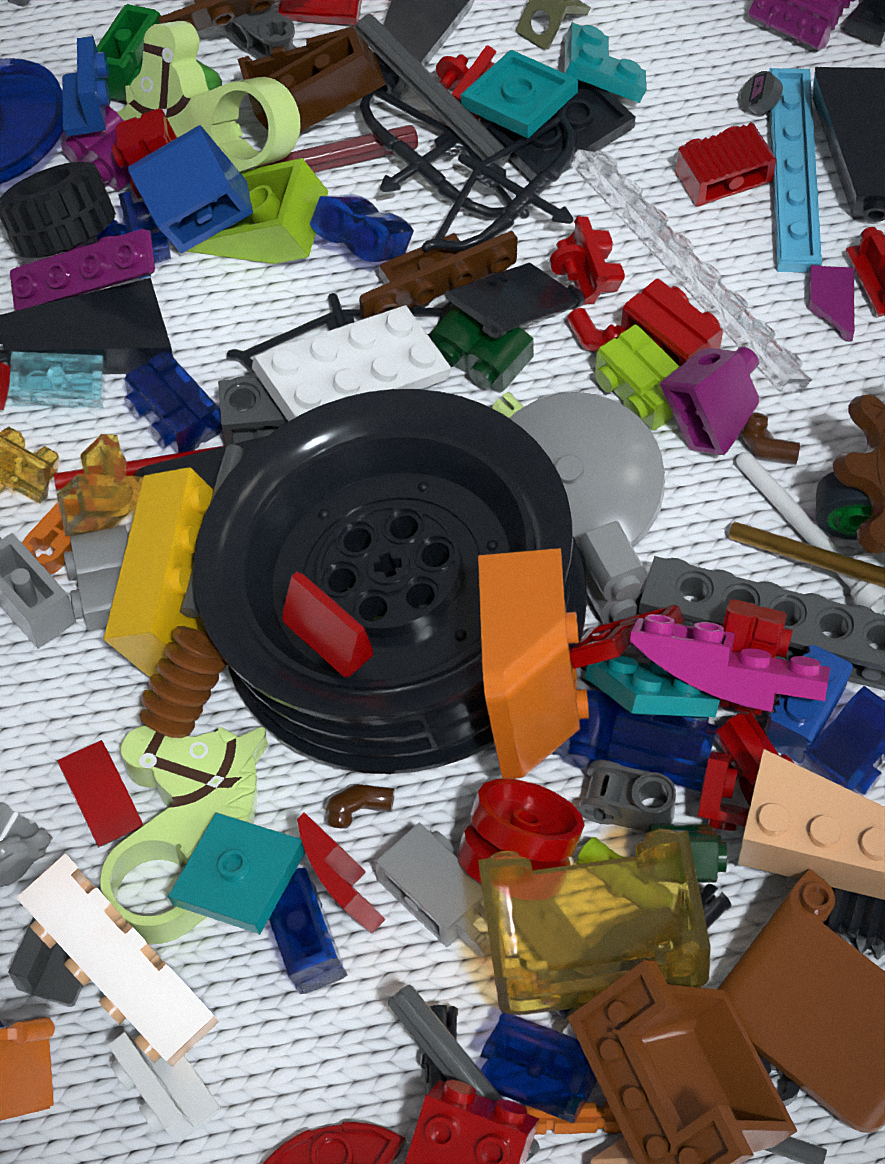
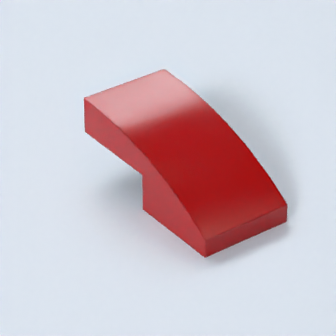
[57,740,144,848]

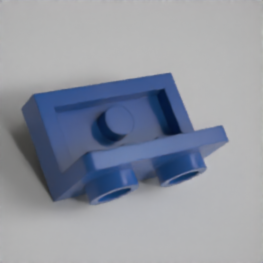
[62,36,110,136]

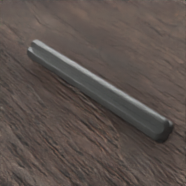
[355,14,511,167]

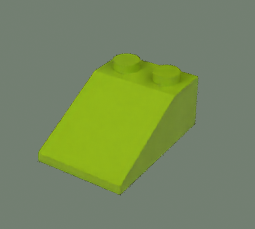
[186,158,329,264]

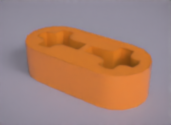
[22,497,96,575]

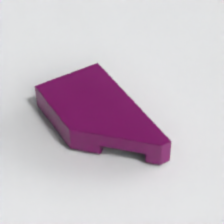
[809,265,855,341]

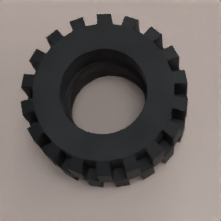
[0,162,116,258]

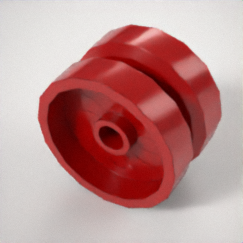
[457,779,585,900]

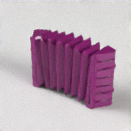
[748,0,855,50]

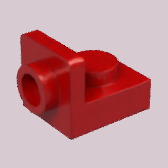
[697,751,750,831]

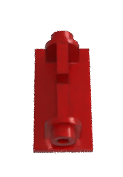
[845,227,885,317]

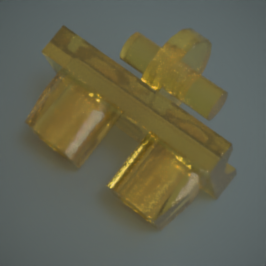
[0,426,59,504]

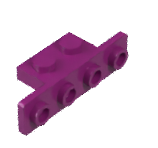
[10,229,155,311]

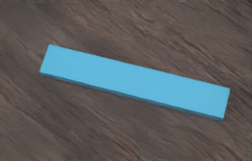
[769,68,822,273]

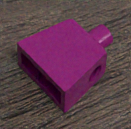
[660,347,759,455]

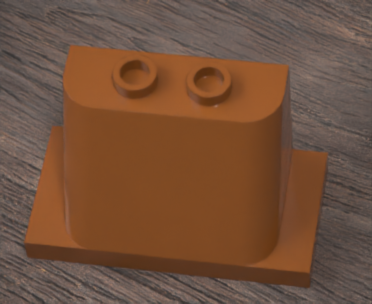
[567,960,798,1164]

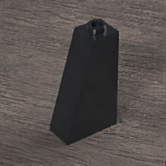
[373,0,475,100]
[812,67,885,222]
[0,278,176,376]

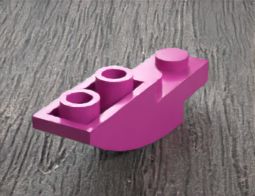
[630,614,830,712]

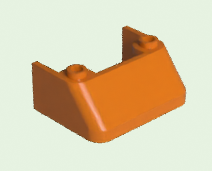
[478,548,589,779]

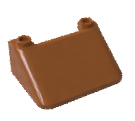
[717,869,885,1133]

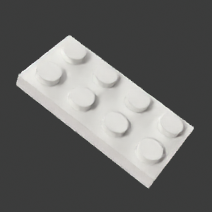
[252,305,452,422]

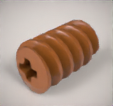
[139,626,227,738]

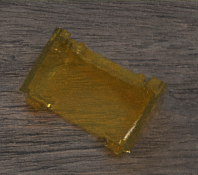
[478,829,711,1015]

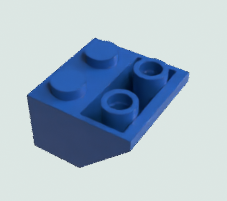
[128,125,253,254]

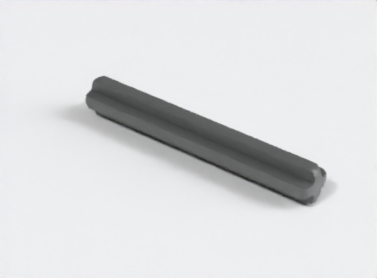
[388,984,540,1162]

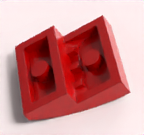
[297,812,386,934]

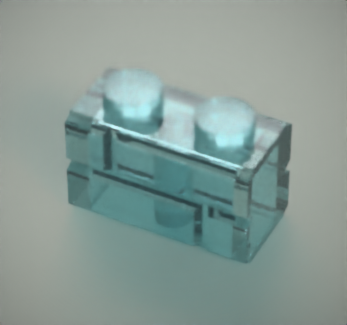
[9,352,106,408]

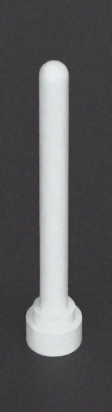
[736,452,885,613]

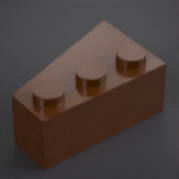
[237,26,386,132]

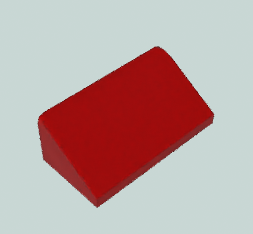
[282,572,373,678]

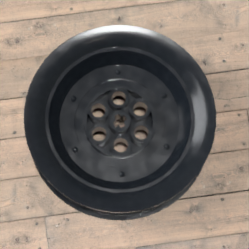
[193,389,587,774]

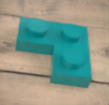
[564,22,647,103]

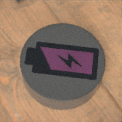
[741,71,783,114]

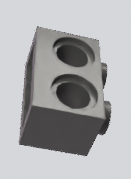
[218,376,288,445]

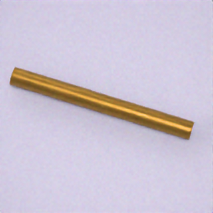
[729,521,885,588]

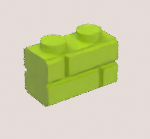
[595,324,680,431]

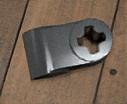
[224,7,296,59]
[577,760,676,833]

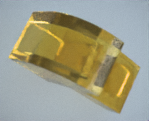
[56,434,143,536]

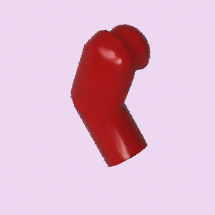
[567,308,625,352]

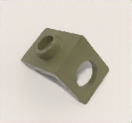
[516,0,591,49]

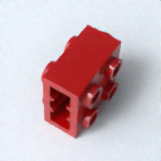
[405,1080,540,1164]

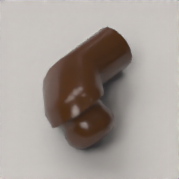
[740,412,800,465]
[325,784,395,829]

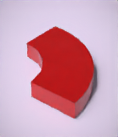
[263,1122,406,1164]

